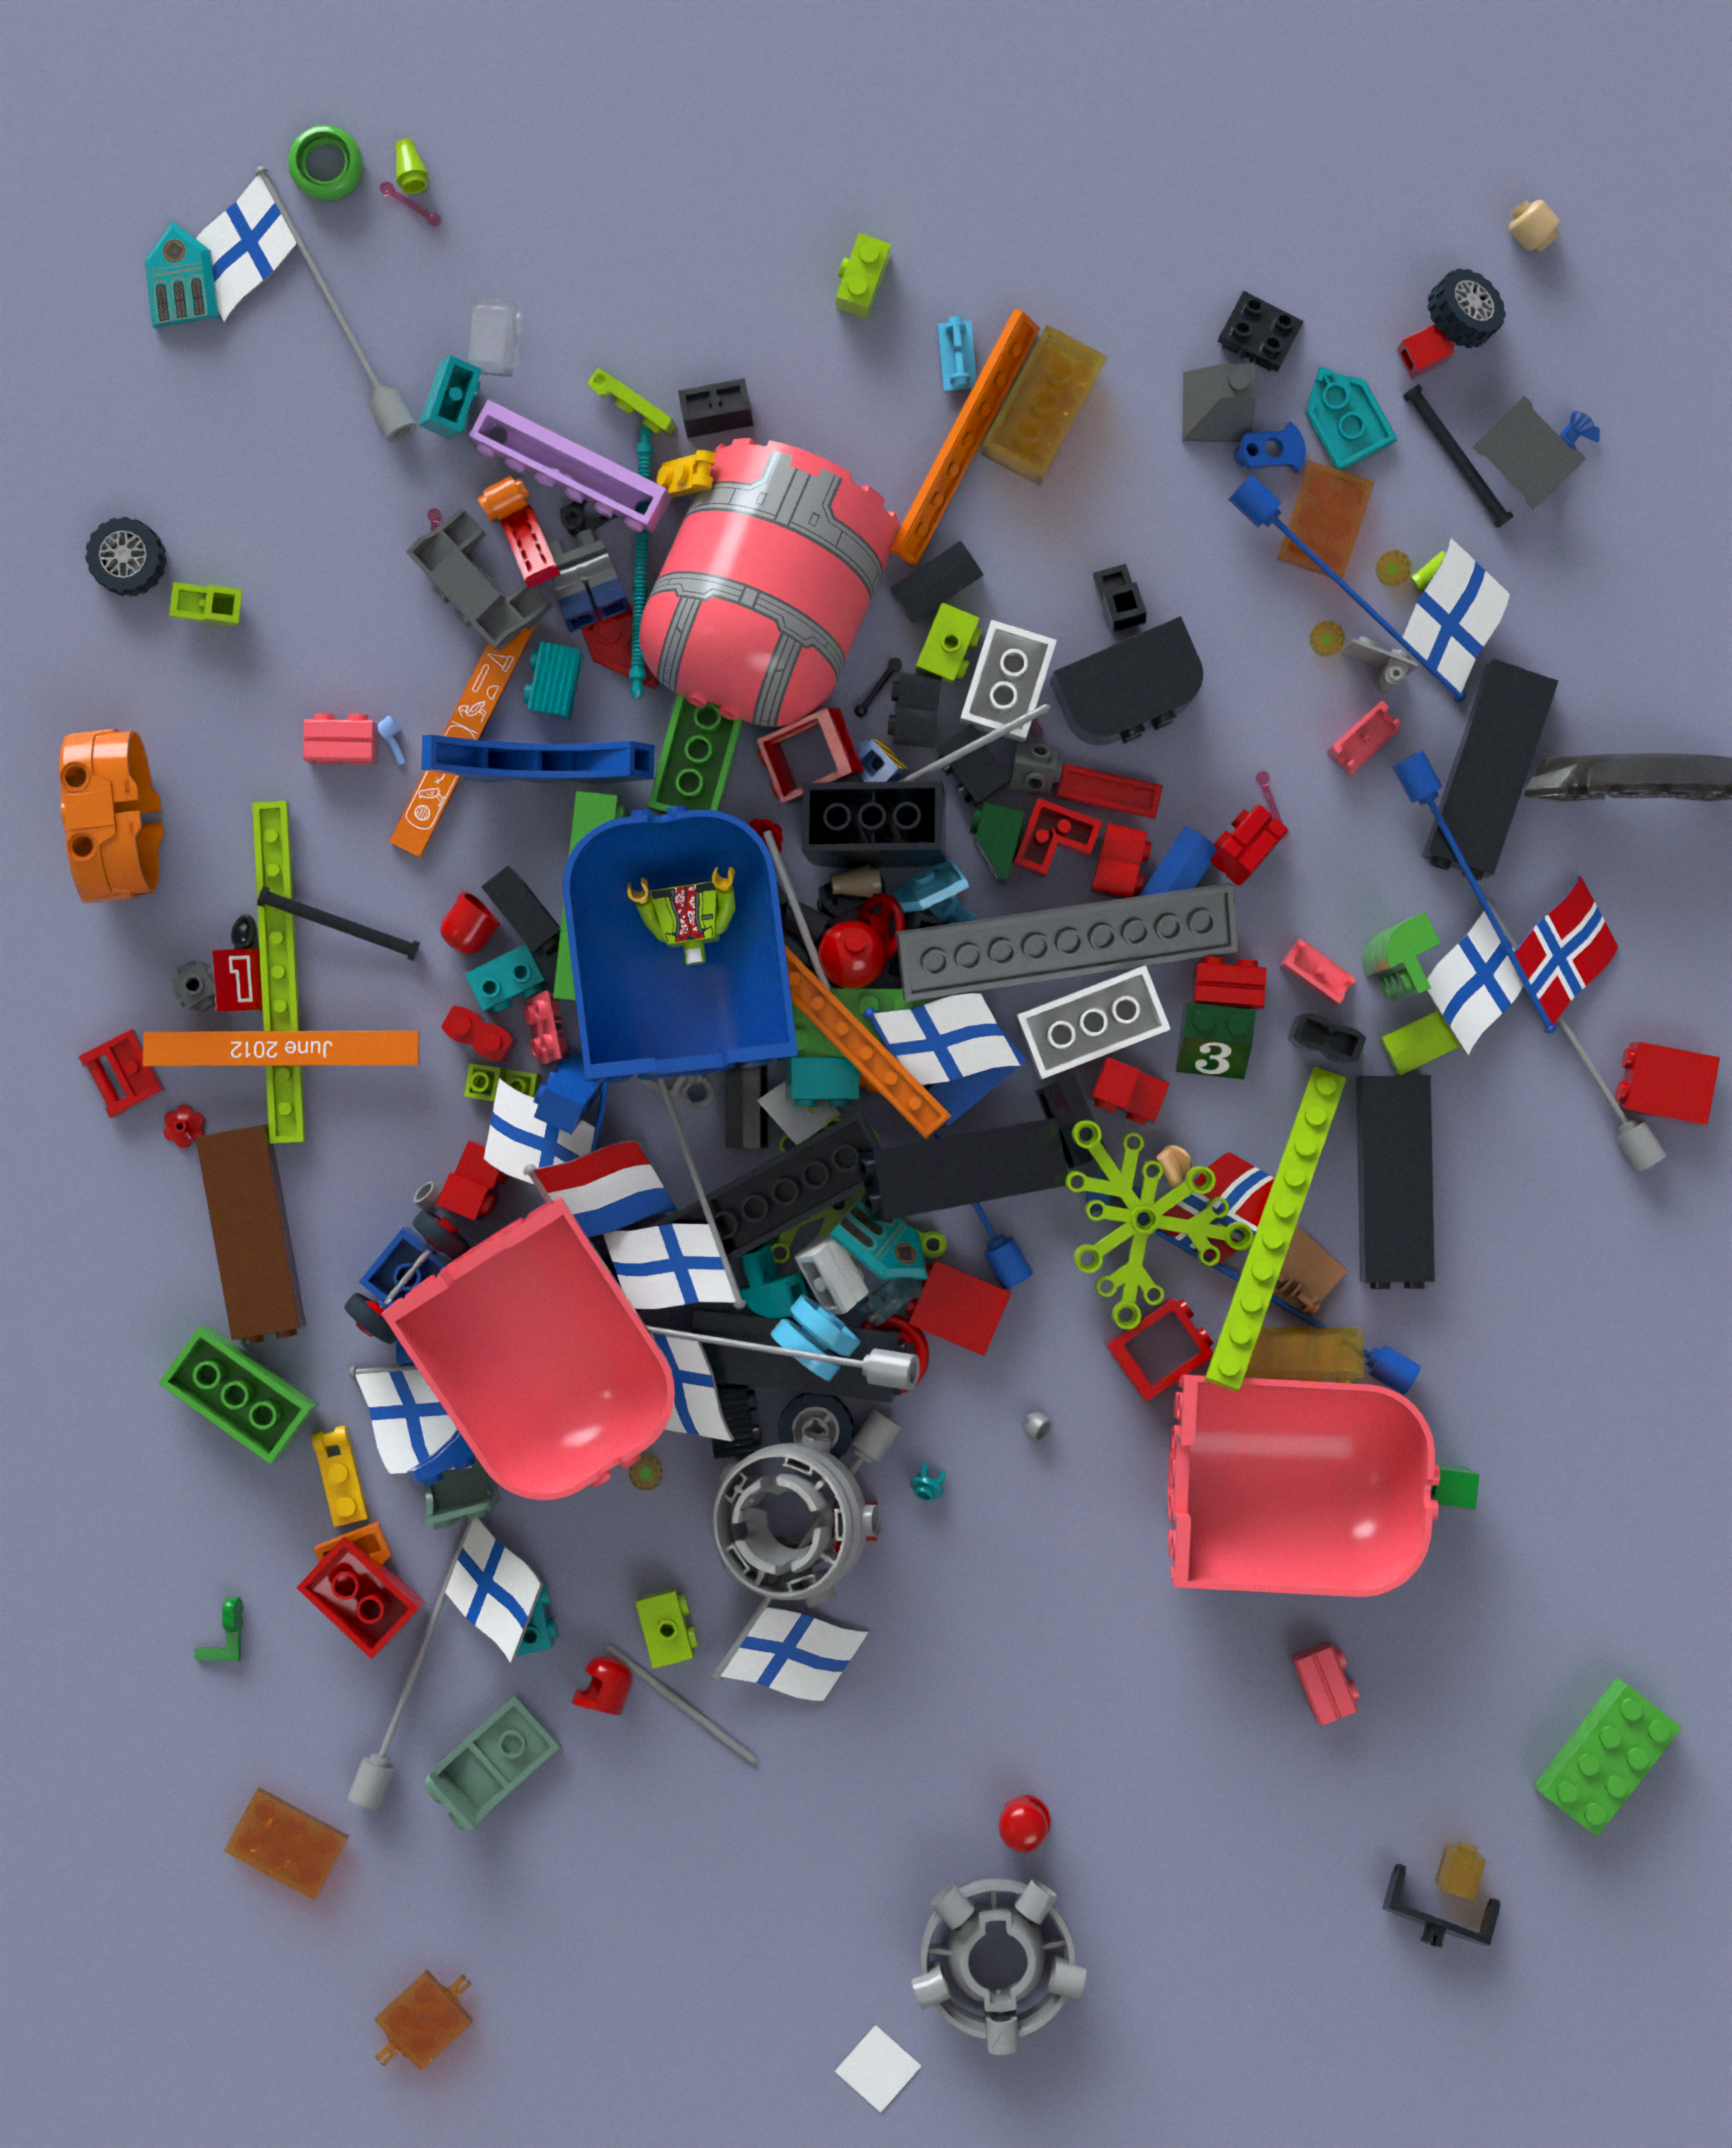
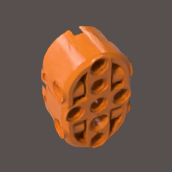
[59,729,164,903]

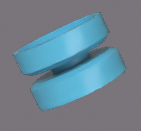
[770,1294,860,1381]

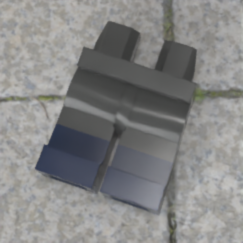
[548,528,631,633]

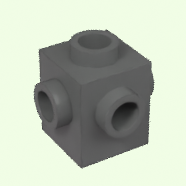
[1009,742,1062,796]
[171,960,216,1012]

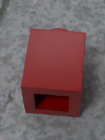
[1397,324,1455,379]

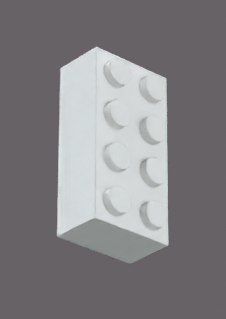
[1015,965,1171,1080]

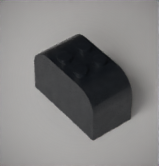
[1050,616,1203,746]
[802,781,946,868]

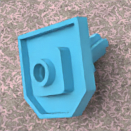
[893,858,979,923]

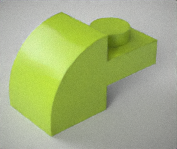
[169,582,243,627]

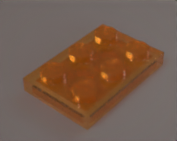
[1277,461,1374,579]
[224,1787,349,1900]

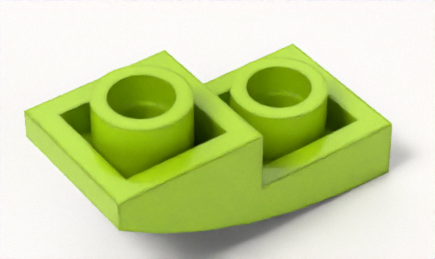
[464,1063,542,1102]

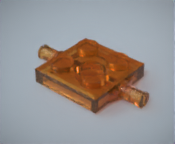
[374,1969,473,2071]

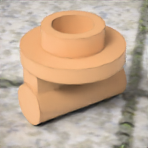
[1156,1145,1192,1187]

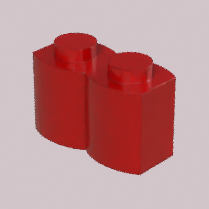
[1091,823,1152,899]
[441,1006,517,1062]

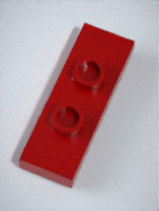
[501,504,560,589]
[1055,763,1163,820]

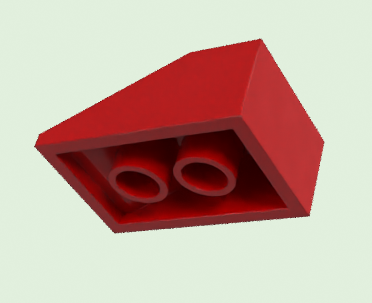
[296,1536,426,1659]

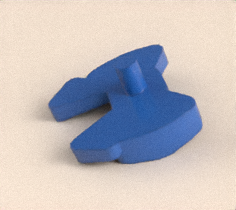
[1560,410,1600,451]

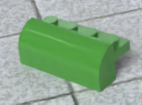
[1362,912,1441,1002]

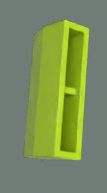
[1380,1011,1460,1075]

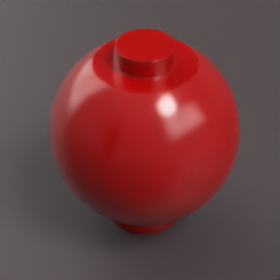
[818,920,887,989]

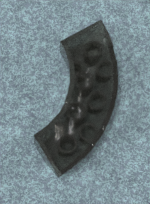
[1525,753,1732,803]

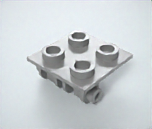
[1341,637,1418,693]

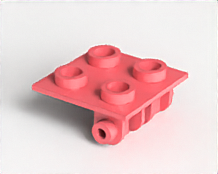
[524,990,568,1066]

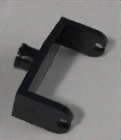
[1382,1864,1500,1948]

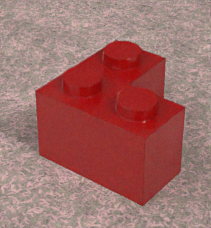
[1012,798,1102,878]
[1088,1057,1170,1126]
[436,1140,508,1221]

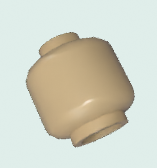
[1508,200,1560,252]

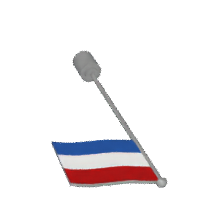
[523,1141,683,1436]

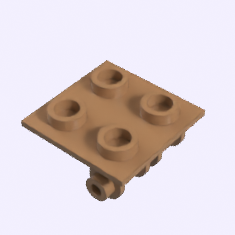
[1272,1225,1348,1322]

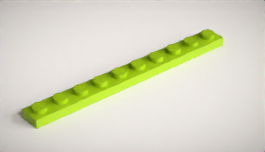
[252,801,306,1144]
[1204,1066,1347,1393]

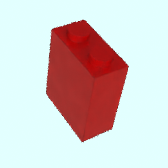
[1615,1042,1720,1125]
[904,1259,1011,1356]

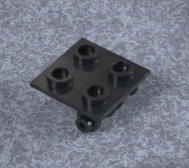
[1217,291,1304,372]

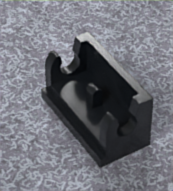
[678,378,754,438]

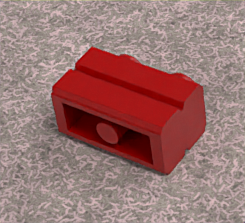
[1210,805,1288,886]
[1192,957,1267,1010]

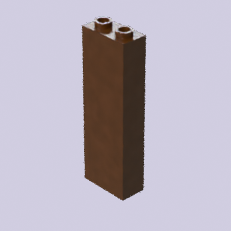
[196,1124,306,1345]

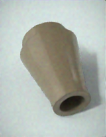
[830,864,881,898]

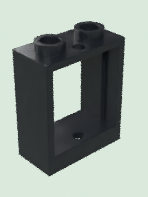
[481,865,561,956]

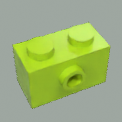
[836,233,891,319]
[915,602,983,686]
[636,1586,699,1669]

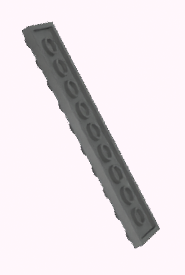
[896,883,1238,1002]

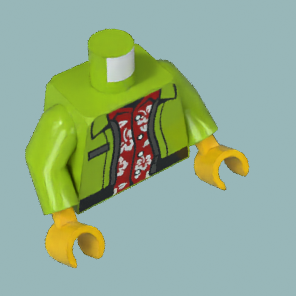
[627,866,736,965]

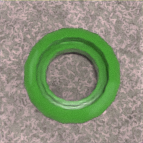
[288,125,364,202]

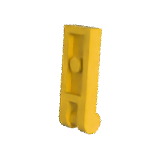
[657,450,717,499]
[311,1425,370,1527]

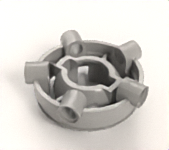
[712,1432,882,1608]
[911,1878,1087,2055]

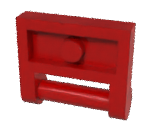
[78,1029,165,1118]

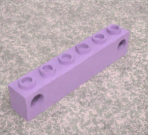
[469,400,672,534]

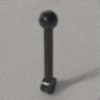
[854,658,902,717]

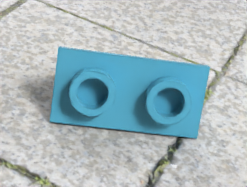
[938,316,977,391]

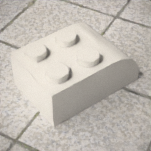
[959,620,1057,743]

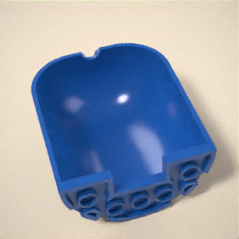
[563,806,798,1082]

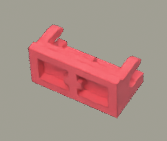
[1326,700,1401,776]
[1279,938,1356,1006]

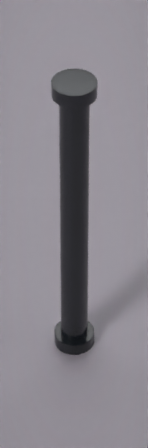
[1402,384,1514,529]
[257,886,420,961]

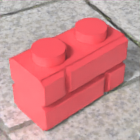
[303,713,378,765]
[1290,1641,1360,1726]

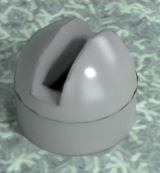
[413,1181,442,1212]
[1022,1412,1053,1443]

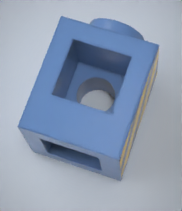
[856,739,910,782]

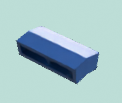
[1139,825,1217,896]

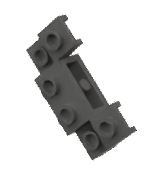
[406,508,553,652]

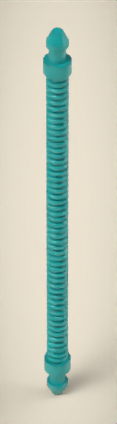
[629,425,654,699]

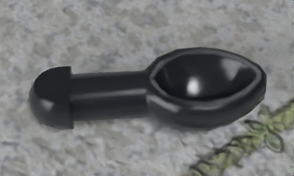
[231,914,257,949]

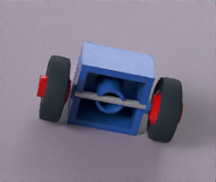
[344,1209,471,1344]

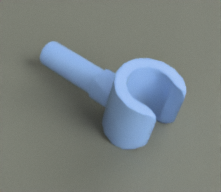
[378,716,406,765]

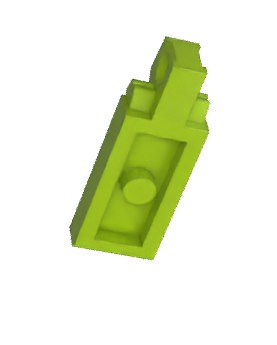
[587,367,676,436]

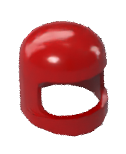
[440,891,501,955]
[572,1656,633,1715]
[998,1795,1051,1853]

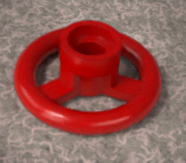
[857,893,906,961]

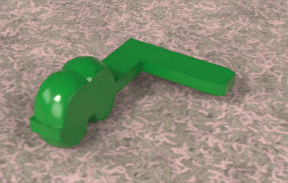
[195,1597,243,1661]

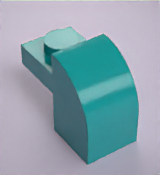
[739,1244,808,1318]

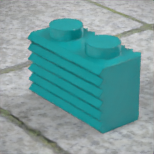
[523,642,583,720]

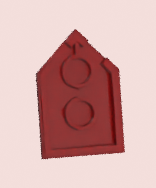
[577,602,660,690]

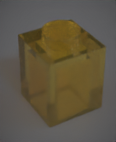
[1435,1841,1486,1900]

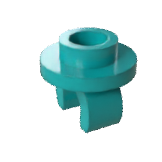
[910,1463,946,1501]

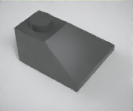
[1182,364,1256,442]

